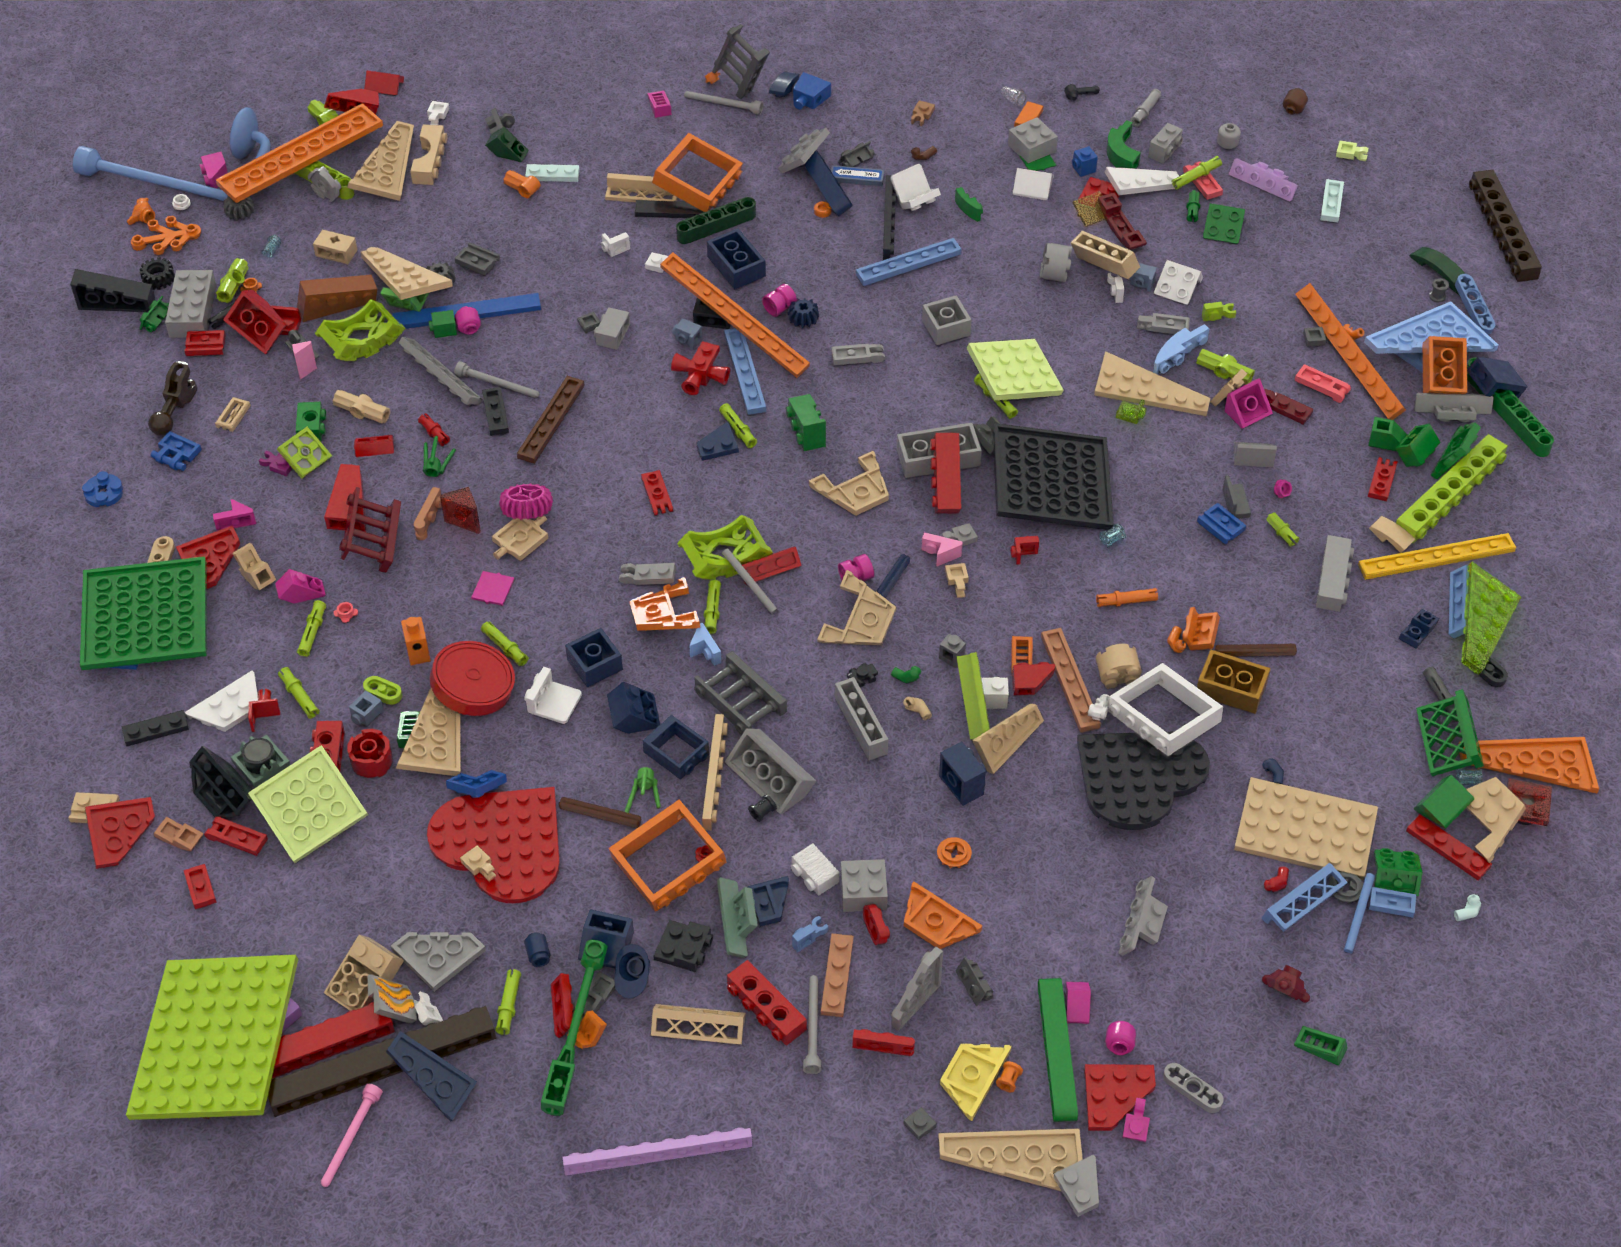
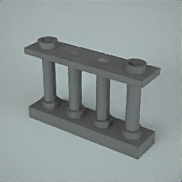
[712,24,770,99]
[694,651,787,735]

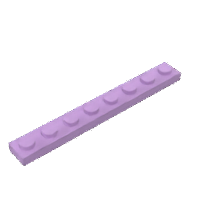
[563,1128,752,1176]

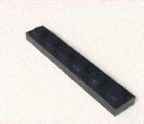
[883,175,896,260]

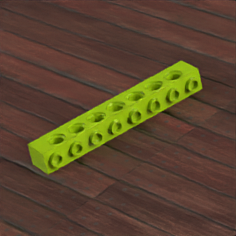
[1396,434,1508,543]

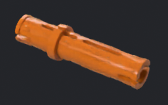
[1096,588,1158,607]

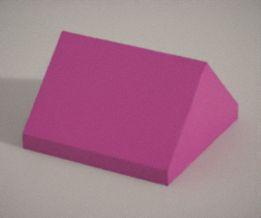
[1225,378,1273,428]

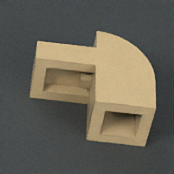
[233,543,276,590]

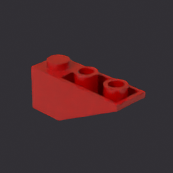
[324,88,379,115]

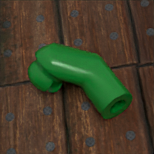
[891,666,921,684]

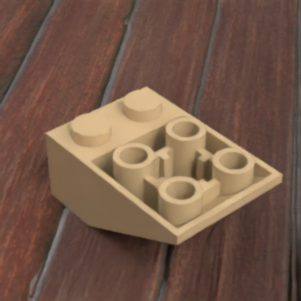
[324,935,404,1010]

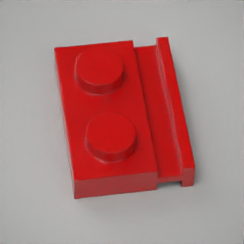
[184,330,226,356]

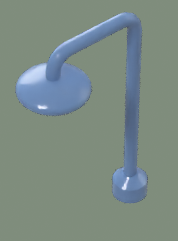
[73,107,271,201]

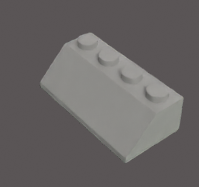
[725,728,816,814]

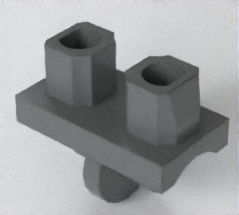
[485,108,515,135]

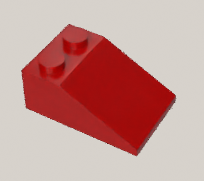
[223,290,287,354]

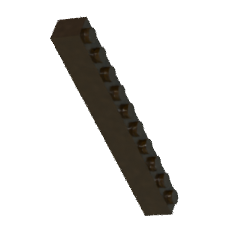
[268,1006,497,1117]

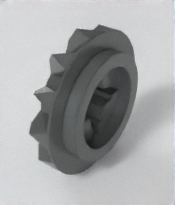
[1329,872,1363,905]

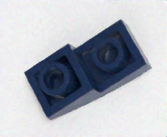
[769,72,799,97]
[1399,609,1440,649]

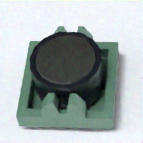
[231,735,291,788]

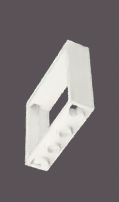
[1108,663,1223,756]

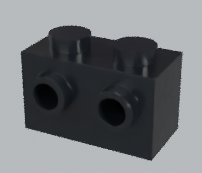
[693,298,731,329]

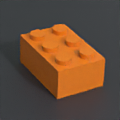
[1422,336,1467,394]

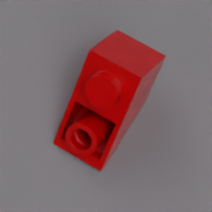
[1012,662,1055,695]

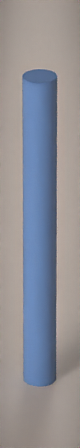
[1344,873,1375,954]

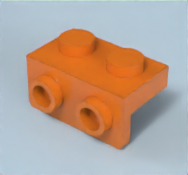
[1183,607,1220,650]

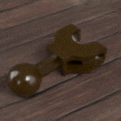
[148,361,197,436]

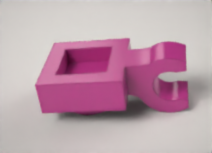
[1122,1098,1150,1142]

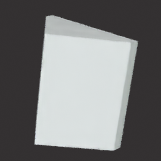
[1013,168,1054,200]

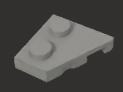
[1053,1155,1099,1217]

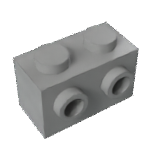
[1148,123,1183,164]

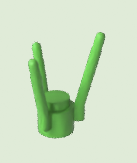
[625,767,661,813]

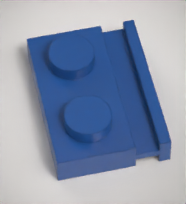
[1197,503,1246,545]

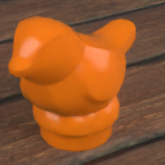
[127,198,155,225]

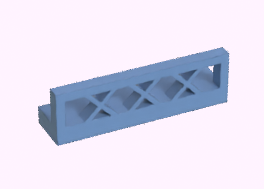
[1449,565,1482,641]
[1262,863,1348,932]

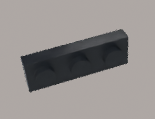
[482,387,509,436]
[121,710,189,747]

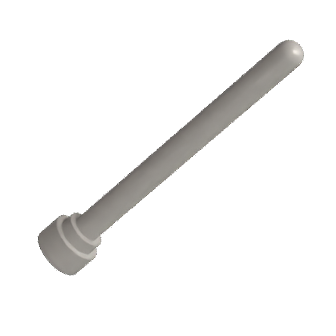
[684,91,763,115]
[454,361,540,398]
[803,975,822,1074]

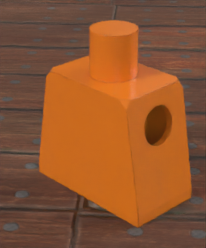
[401,617,431,666]

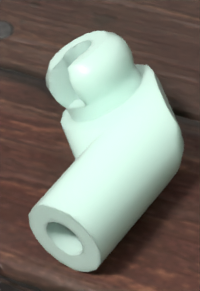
[1454,894,1481,921]

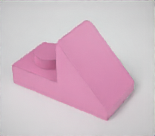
[922,532,963,566]

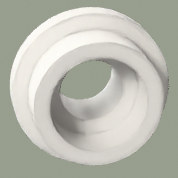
[172,194,191,210]

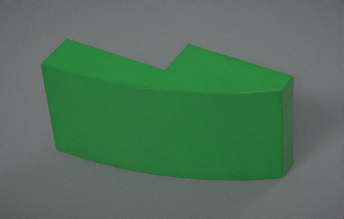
[955,187,983,222]

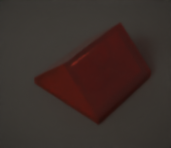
[440,487,481,534]

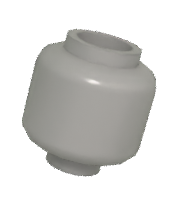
[1217,123,1241,149]

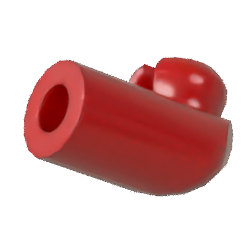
[1264,867,1289,892]

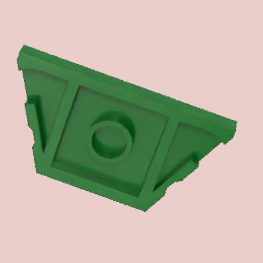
[1431,422,1481,479]

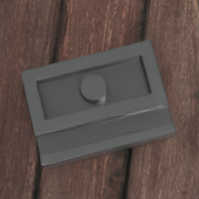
[455,242,500,276]

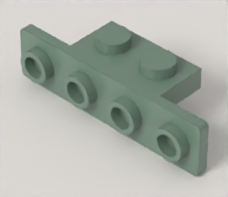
[717,877,757,958]

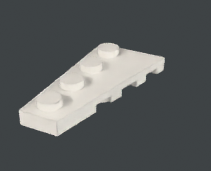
[1105,167,1179,195]

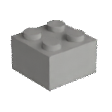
[1008,117,1058,163]
[922,295,972,345]
[841,859,888,912]

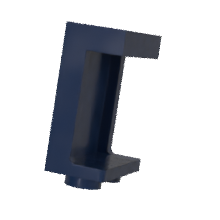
[1467,357,1528,398]

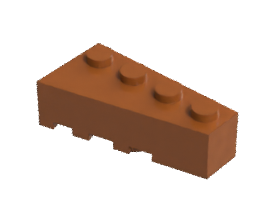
[297,275,378,322]

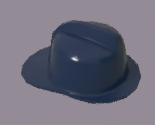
[614,944,651,999]

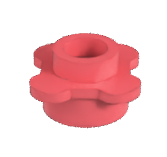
[334,602,358,623]

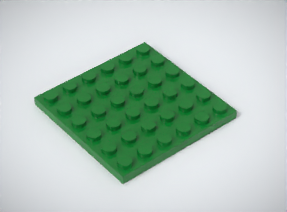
[80,557,207,670]

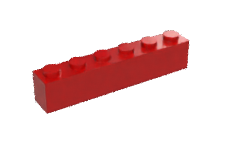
[272,1002,395,1079]

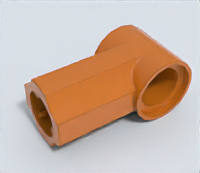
[503,170,541,199]

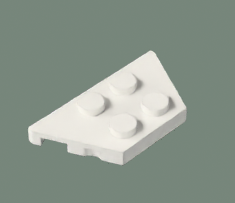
[185,671,258,732]

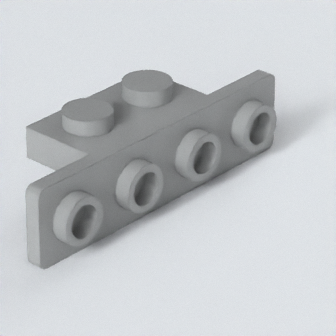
[1414,393,1493,422]
[1119,876,1168,956]

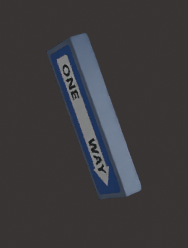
[831,165,884,186]

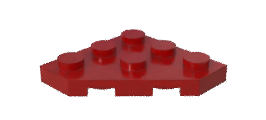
[176,526,240,589]
[85,797,155,869]
[1084,1064,1156,1131]

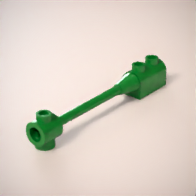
[541,940,608,1116]

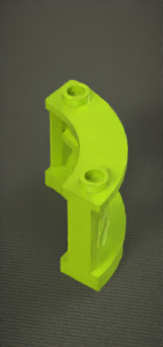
[315,299,405,361]
[677,515,773,580]

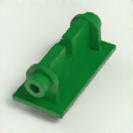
[139,296,169,332]

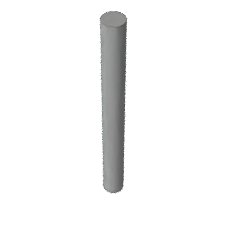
[722,548,777,614]

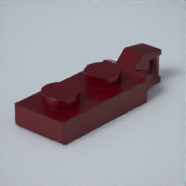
[1264,389,1313,425]

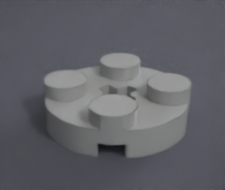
[308,167,341,202]

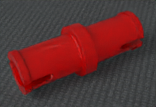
[418,413,450,446]

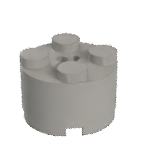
[1040,243,1072,282]

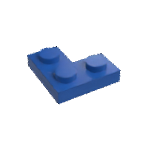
[446,770,507,798]

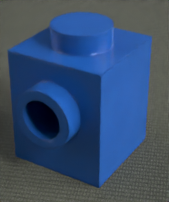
[1072,146,1098,177]

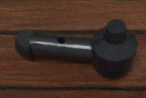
[1064,84,1100,101]

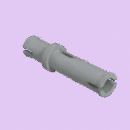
[1130,89,1162,127]

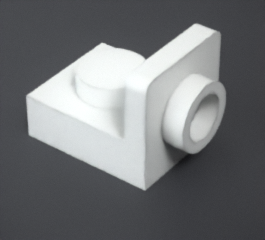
[601,232,630,257]

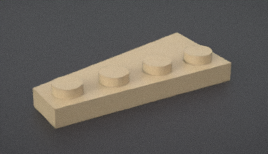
[972,704,1044,774]

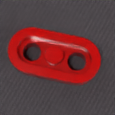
[863,904,890,945]

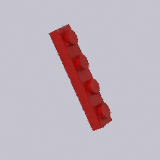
[1406,814,1492,881]

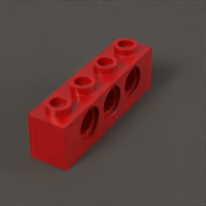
[310,721,345,772]
[727,960,807,1046]

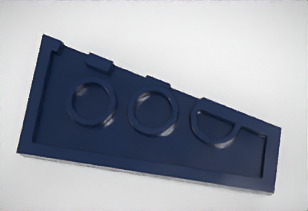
[386,1031,477,1122]

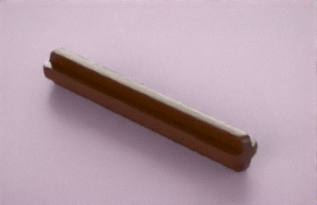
[1215,643,1297,657]
[559,797,641,828]

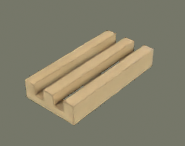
[215,397,251,432]

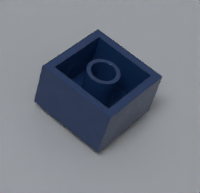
[565,628,623,687]
[939,741,987,806]

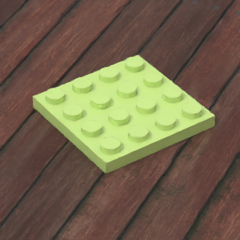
[967,339,1063,401]
[248,745,368,863]

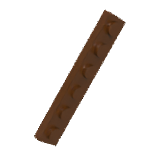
[517,375,585,464]

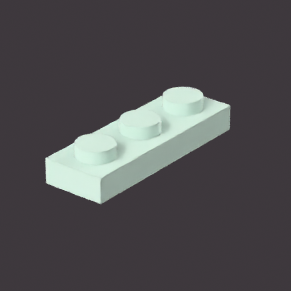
[525,164,580,182]
[1320,179,1344,223]

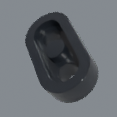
[1470,653,1508,687]

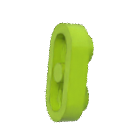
[363,676,402,705]

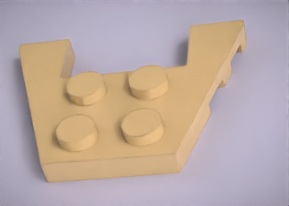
[809,451,889,516]
[817,570,896,645]
[1466,777,1526,863]

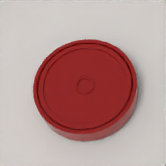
[430,641,515,716]

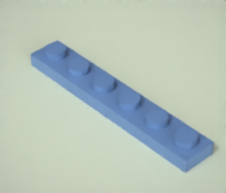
[856,238,962,286]
[724,328,766,415]

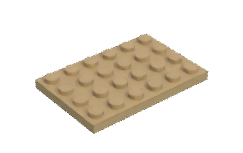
[1234,777,1378,881]

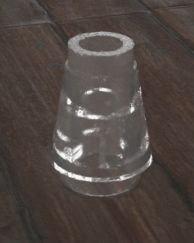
[1001,86,1026,106]

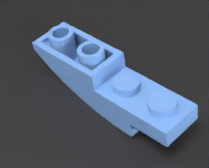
[1153,324,1209,375]

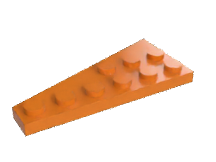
[1458,737,1599,794]

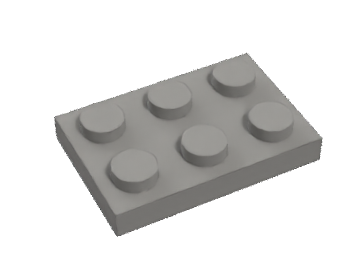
[778,127,830,173]

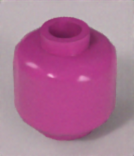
[455,306,481,335]
[1105,1021,1136,1055]

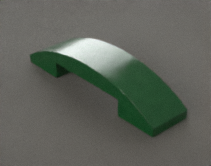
[1409,247,1467,296]

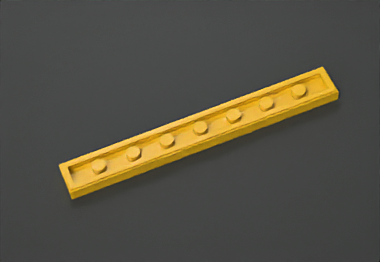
[1358,533,1516,580]

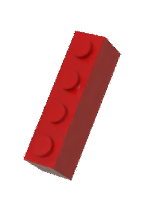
[930,433,961,514]

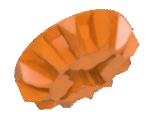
[937,837,972,869]

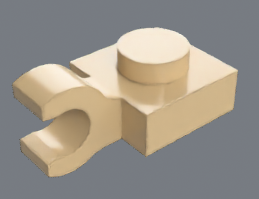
[945,563,969,598]
[460,846,496,881]

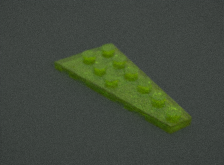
[1461,561,1521,675]

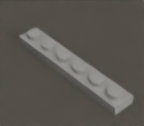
[399,337,483,406]

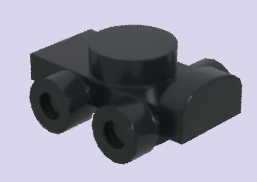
[847,663,878,688]

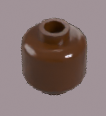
[1282,88,1308,115]

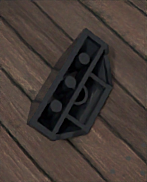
[189,746,253,819]

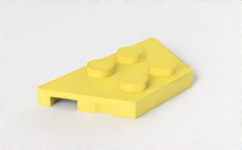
[940,1044,1012,1121]

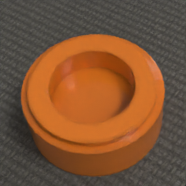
[814,201,832,218]

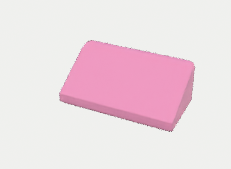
[292,341,317,379]

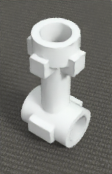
[1088,694,1109,721]

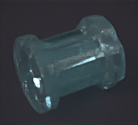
[1099,523,1126,548]
[1456,768,1482,786]

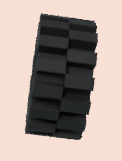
[139,257,175,290]

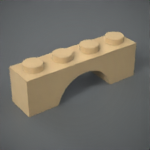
[410,124,447,185]

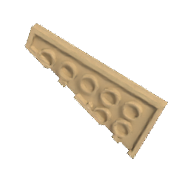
[347,121,414,201]
[361,247,453,300]
[396,688,460,776]
[938,1129,1083,1191]

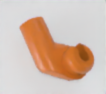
[1343,324,1364,340]
[1167,626,1186,653]

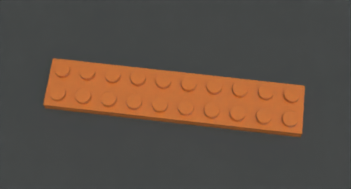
[216,103,383,203]

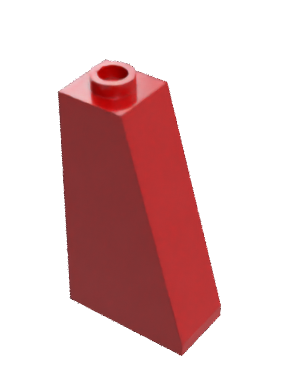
[324,464,366,532]

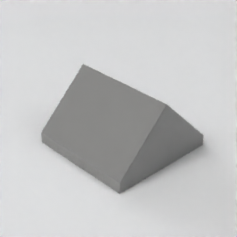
[1234,442,1277,467]

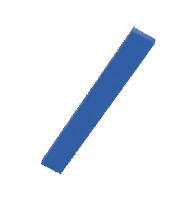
[392,293,541,329]

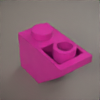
[199,152,228,188]
[275,569,326,604]

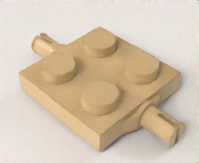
[492,515,548,561]

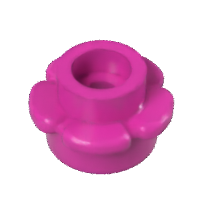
[1274,479,1292,498]

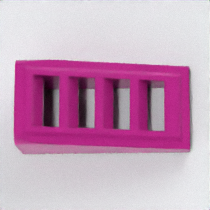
[647,91,672,118]

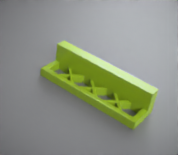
[956,652,990,739]

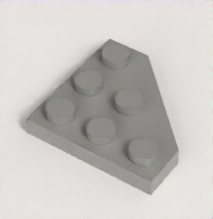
[391,932,486,992]
[891,947,943,1031]

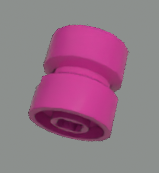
[762,284,797,317]
[838,554,874,582]

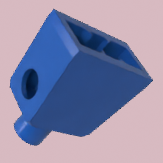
[793,72,831,110]

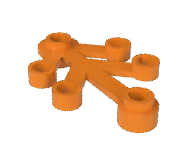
[131,216,201,255]

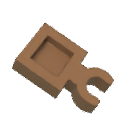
[911,100,935,126]

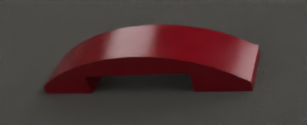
[1098,193,1147,250]

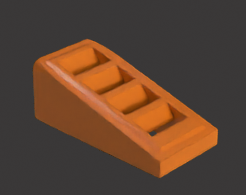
[1011,636,1033,674]

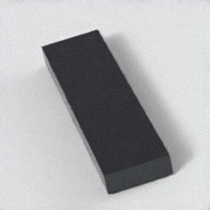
[635,200,704,218]

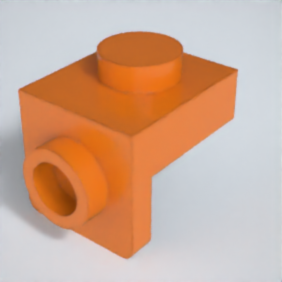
[567,1010,607,1049]

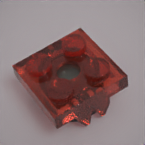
[1507,778,1552,826]

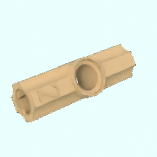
[332,390,390,423]

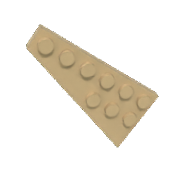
[1094,351,1210,416]

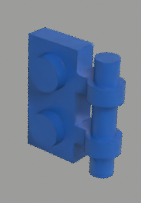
[151,431,202,471]

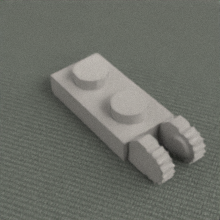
[831,344,885,365]
[619,563,676,585]

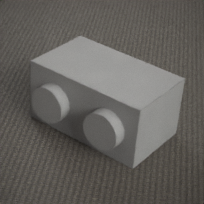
[594,307,630,350]

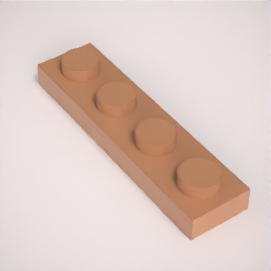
[821,933,854,1017]

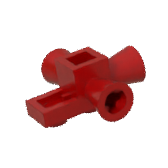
[671,341,730,395]

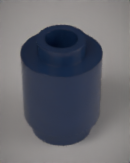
[524,932,551,967]

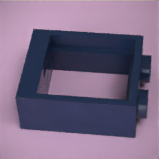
[642,715,709,780]

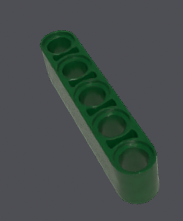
[676,197,756,244]

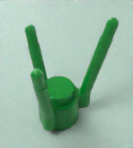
[422,436,456,477]

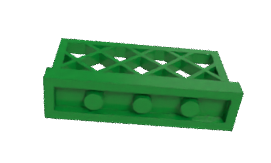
[1416,689,1484,777]

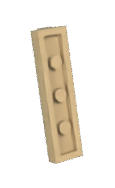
[605,173,677,202]
[651,1004,746,1044]

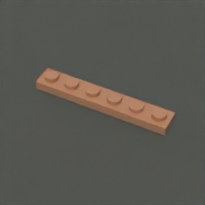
[1041,628,1101,733]

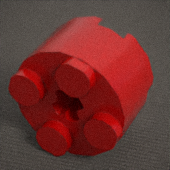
[347,729,393,778]

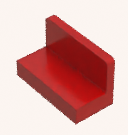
[364,70,404,95]

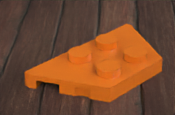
[904,881,982,949]

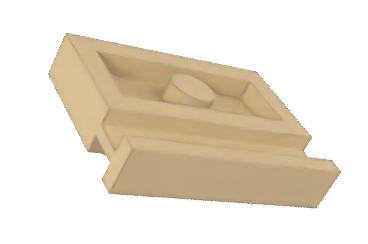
[1210,369,1247,406]
[69,792,120,823]

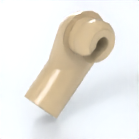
[903,697,932,721]

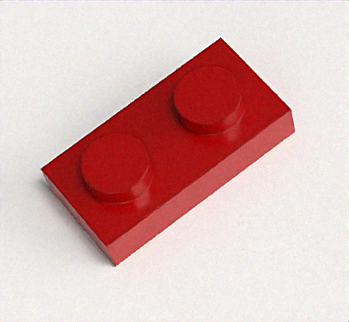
[183,864,217,910]

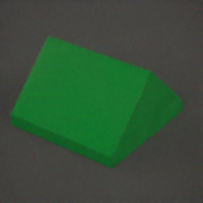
[1414,775,1474,829]

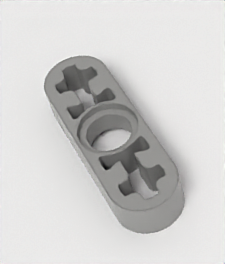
[1163,1063,1224,1113]

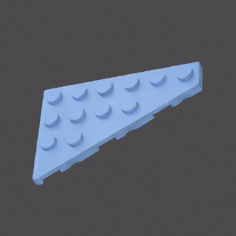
[1364,301,1499,354]

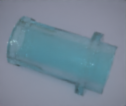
[262,235,281,258]

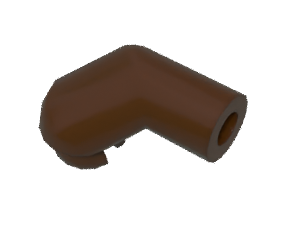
[911,146,937,160]

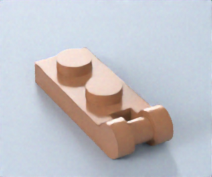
[414,487,444,540]

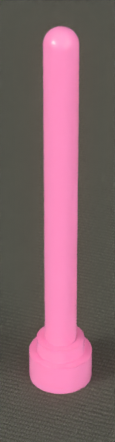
[321,1084,383,1187]

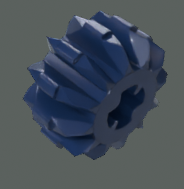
[788,298,819,328]

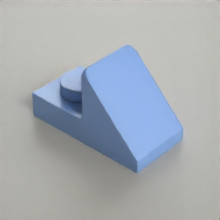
[689,623,721,666]

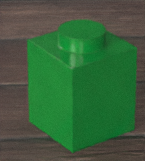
[429,310,457,338]

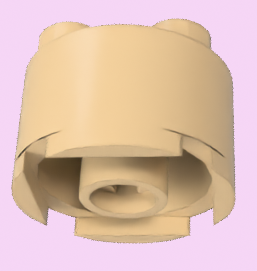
[1096,644,1142,689]

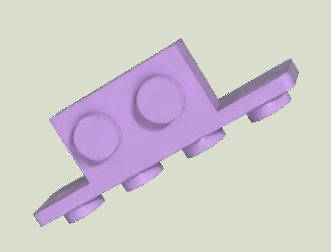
[1229,158,1298,201]

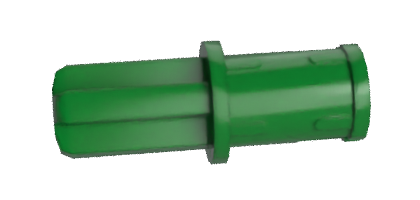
[1186,190,1201,222]

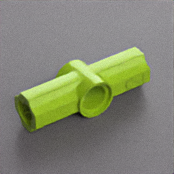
[307,100,338,126]
[216,258,249,303]
[1196,349,1255,384]

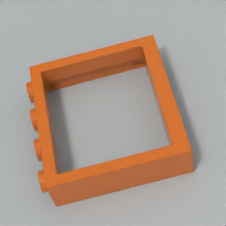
[652,133,743,212]
[608,799,727,912]

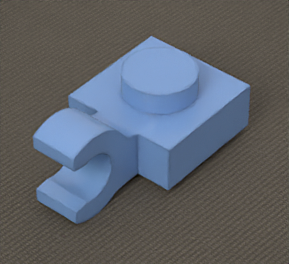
[792,916,828,952]

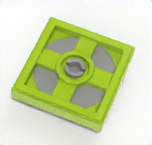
[277,426,332,479]

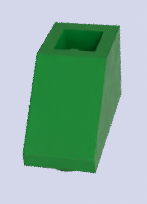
[1368,417,1407,451]

